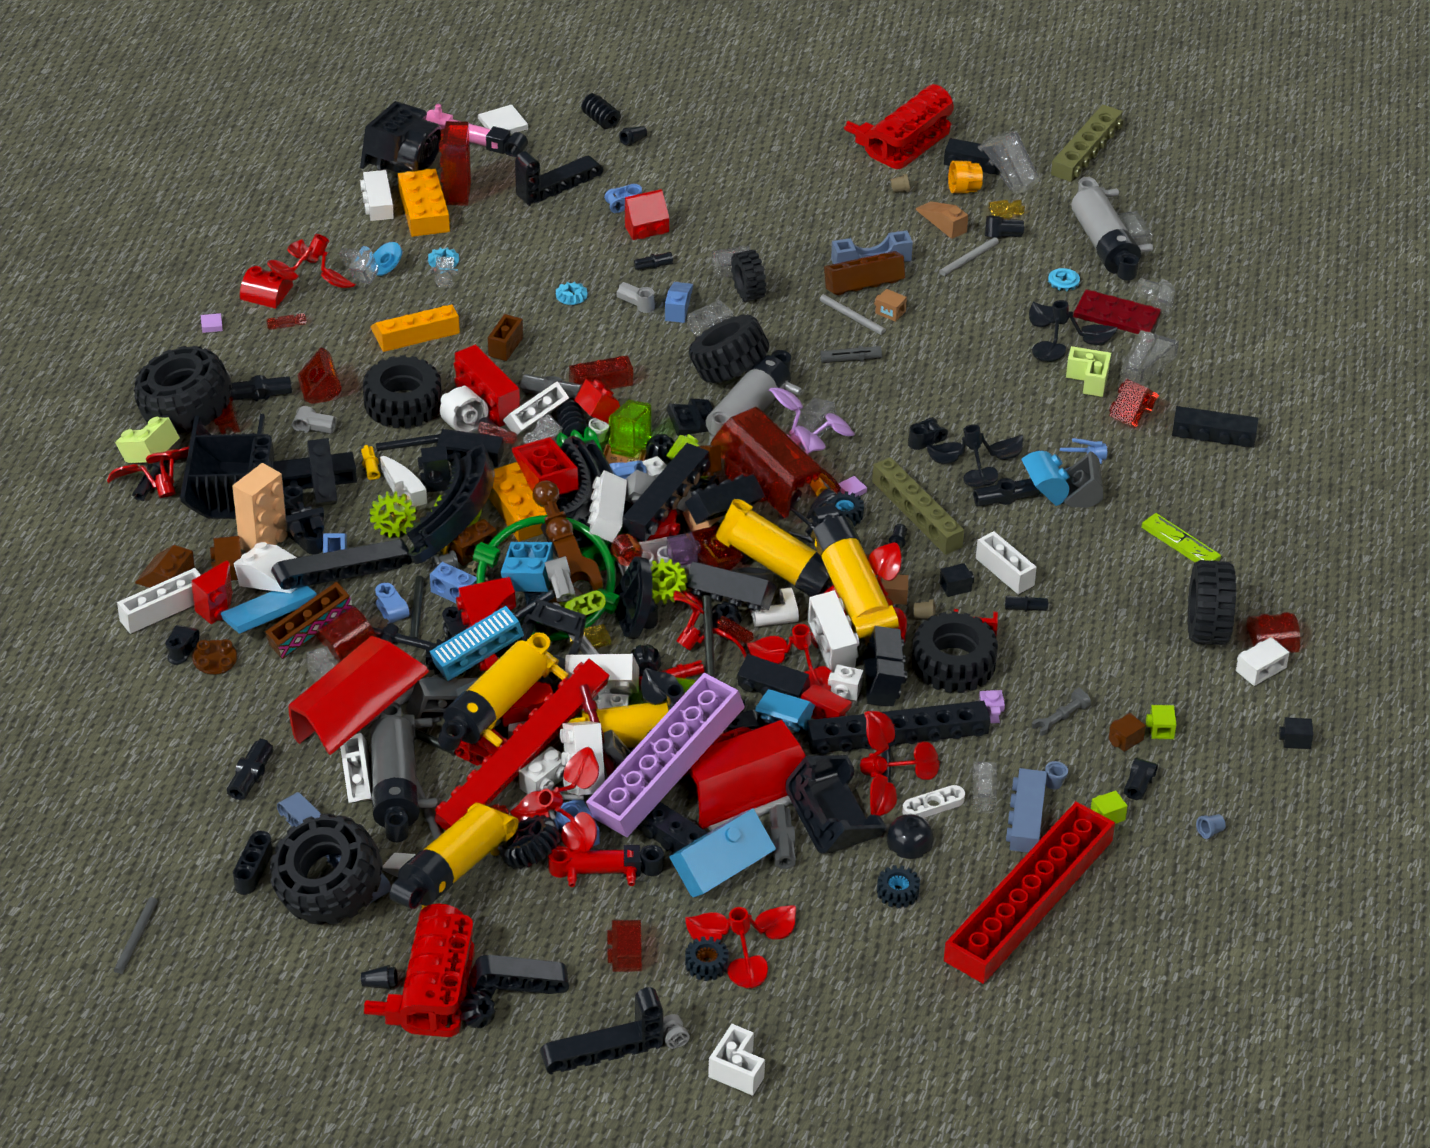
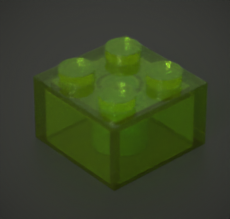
[609,400,651,458]

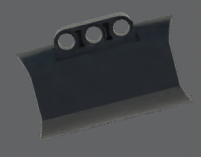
[180,414,275,519]

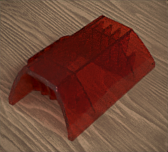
[710,406,841,519]

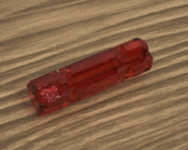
[267,313,306,330]
[478,422,517,444]
[717,616,754,644]

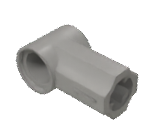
[617,282,655,313]
[292,406,337,433]
[544,556,576,602]

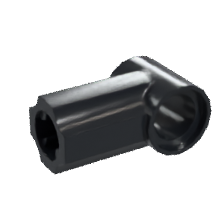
[985,216,1025,238]
[1124,757,1158,800]

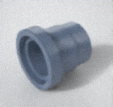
[1045,761,1068,789]
[1196,814,1226,839]

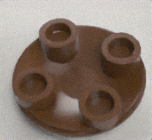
[192,639,237,674]

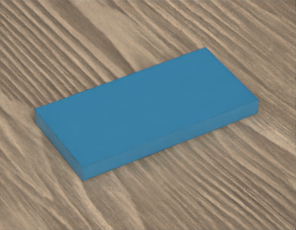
[221,586,317,633]

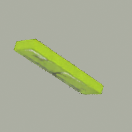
[1141,513,1221,562]

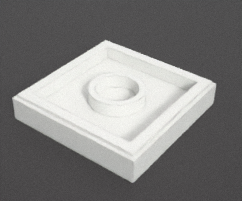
[478,104,528,134]

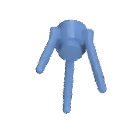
[1060,438,1107,470]

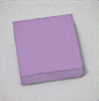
[201,313,223,333]
[837,476,867,497]

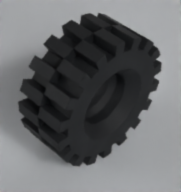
[731,250,767,302]

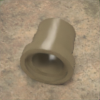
[890,173,910,193]
[914,599,936,619]

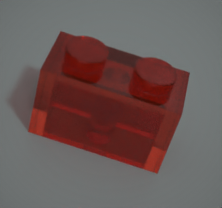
[607,920,642,972]

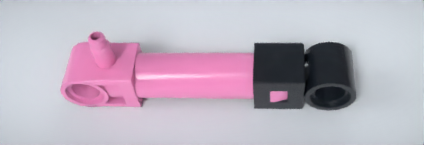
[426,104,528,157]

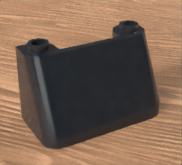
[786,755,887,853]

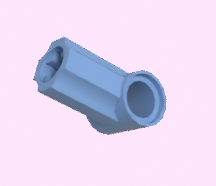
[609,460,647,479]

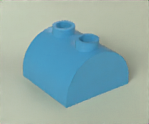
[1021,451,1070,506]

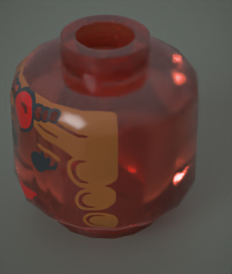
[611,534,643,566]

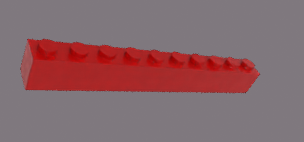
[435,658,610,831]

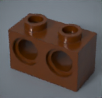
[450,519,497,566]

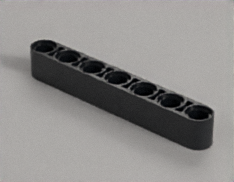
[271,539,413,590]

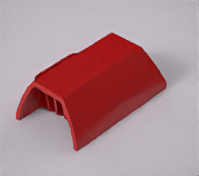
[288,636,429,755]
[682,720,806,829]

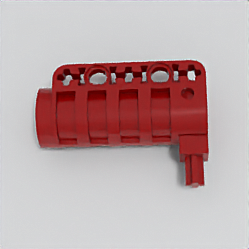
[844,84,954,169]
[364,904,475,1037]

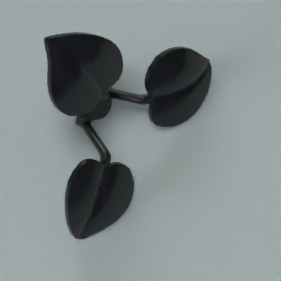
[1029,300,1117,362]
[927,424,1023,487]
[778,489,837,543]
[641,668,685,736]

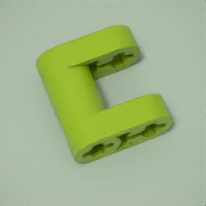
[559,590,606,615]

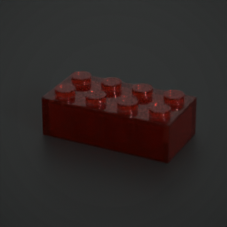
[439,121,471,206]

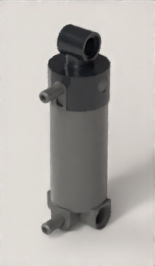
[370,702,438,843]

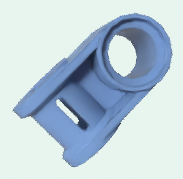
[604,184,642,213]
[375,583,410,624]

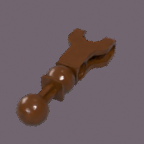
[532,480,603,591]

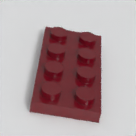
[1073,289,1161,337]

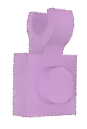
[979,690,1005,723]

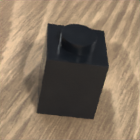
[939,563,974,597]
[1278,717,1314,749]

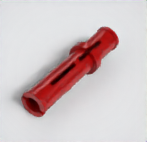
[639,660,704,691]

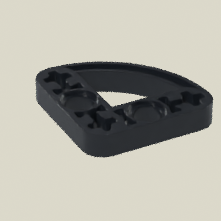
[614,556,653,639]

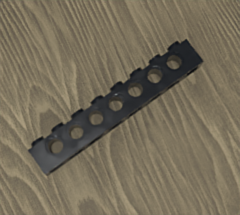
[807,700,990,754]

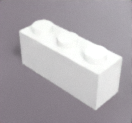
[360,170,394,221]
[503,381,569,436]
[976,531,1036,594]

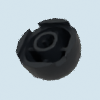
[887,814,934,859]

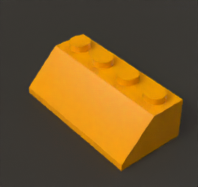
[371,304,459,352]

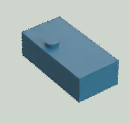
[669,808,776,897]

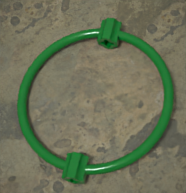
[473,515,620,642]

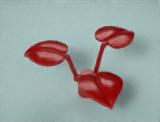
[267,234,356,288]
[107,447,189,498]
[824,542,907,644]
[674,590,746,658]
[747,624,832,691]
[860,711,939,816]
[510,747,599,853]
[685,905,796,989]

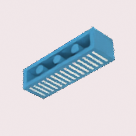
[430,606,524,681]

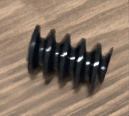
[581,93,621,129]
[556,400,588,438]

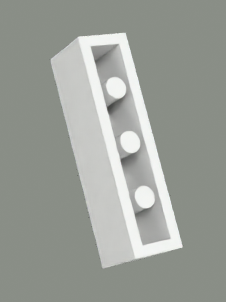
[588,470,627,543]
[117,568,201,634]

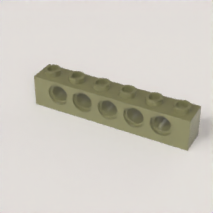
[1051,104,1124,182]
[872,457,964,555]

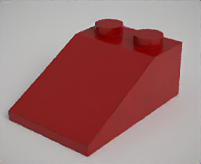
[512,437,578,494]

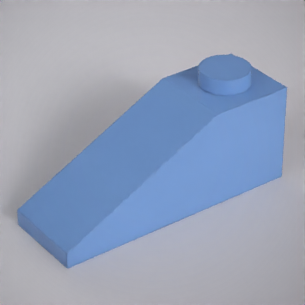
[665,282,693,323]

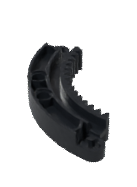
[560,436,613,547]
[406,443,495,564]

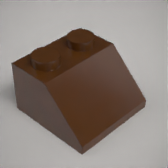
[135,545,195,588]

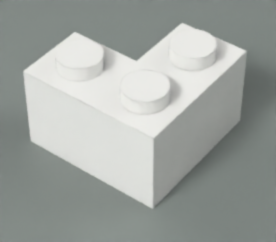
[709,1024,765,1095]

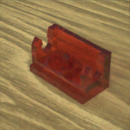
[214,397,241,434]

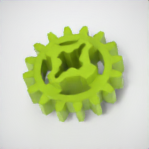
[370,491,416,538]
[651,558,688,604]

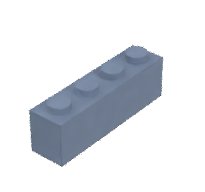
[1006,768,1047,852]

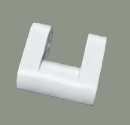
[750,587,799,627]

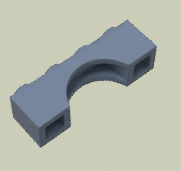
[831,231,913,264]

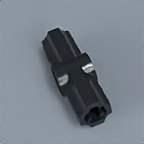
[230,375,292,401]
[973,478,1039,507]
[227,738,274,800]

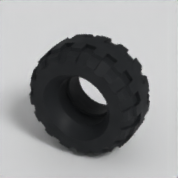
[134,346,232,434]
[270,814,383,925]

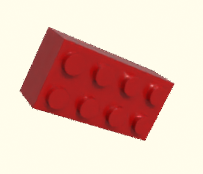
[454,344,520,428]

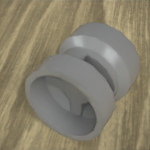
[663,1014,690,1049]

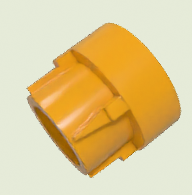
[948,161,983,194]

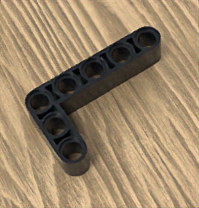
[515,151,603,206]
[540,987,663,1075]

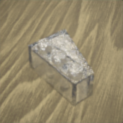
[978,130,1041,194]
[1120,330,1179,388]

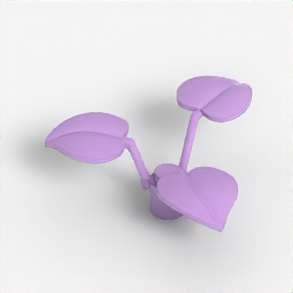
[768,388,855,453]

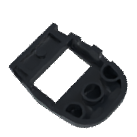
[514,599,587,690]

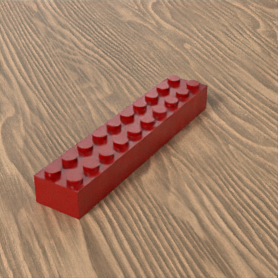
[944,801,1115,984]

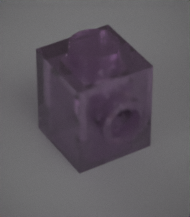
[666,533,701,566]

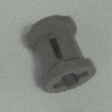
[432,550,459,569]

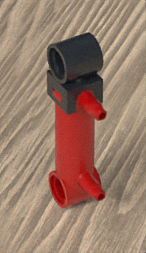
[548,845,664,887]

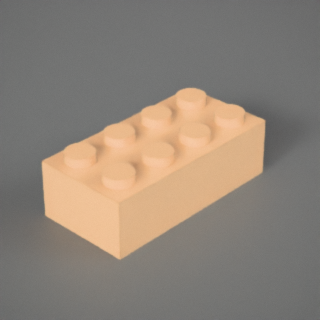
[233,463,287,552]

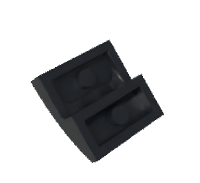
[667,398,713,436]

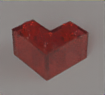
[1109,379,1159,428]

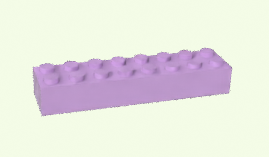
[586,673,745,837]

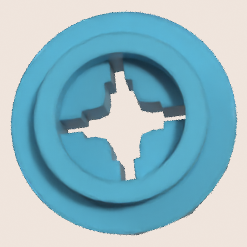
[428,247,459,270]
[1048,268,1080,291]
[556,281,587,305]

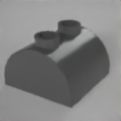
[1064,451,1104,508]

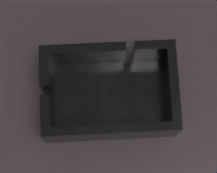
[863,626,907,706]

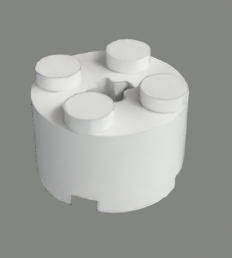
[440,386,488,433]

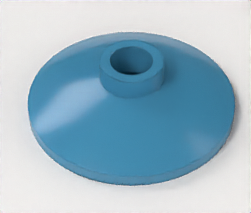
[369,242,402,276]

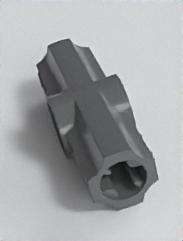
[520,374,582,401]
[770,804,796,869]

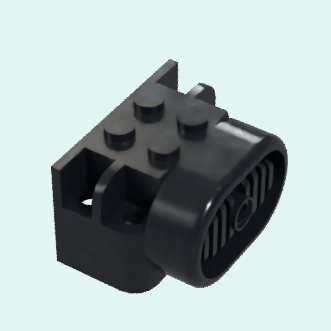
[360,101,442,173]

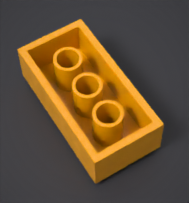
[398,169,450,237]
[488,462,547,542]

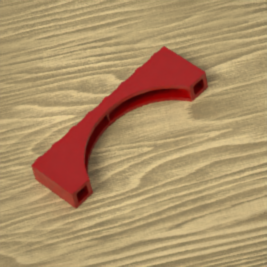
[456,577,554,727]

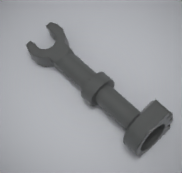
[1032,687,1091,736]

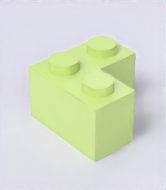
[1066,346,1111,397]
[115,417,180,463]

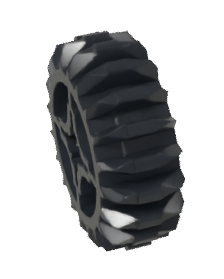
[498,815,560,869]

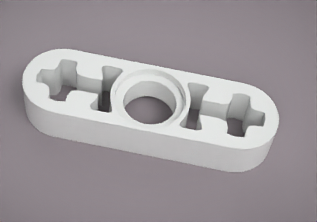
[902,785,965,818]

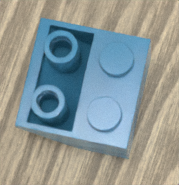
[501,542,553,592]
[755,689,815,733]

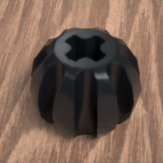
[646,434,675,464]
[712,601,742,633]
[630,644,661,677]
[459,992,496,1028]

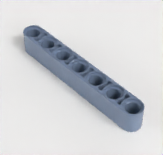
[277,792,391,903]

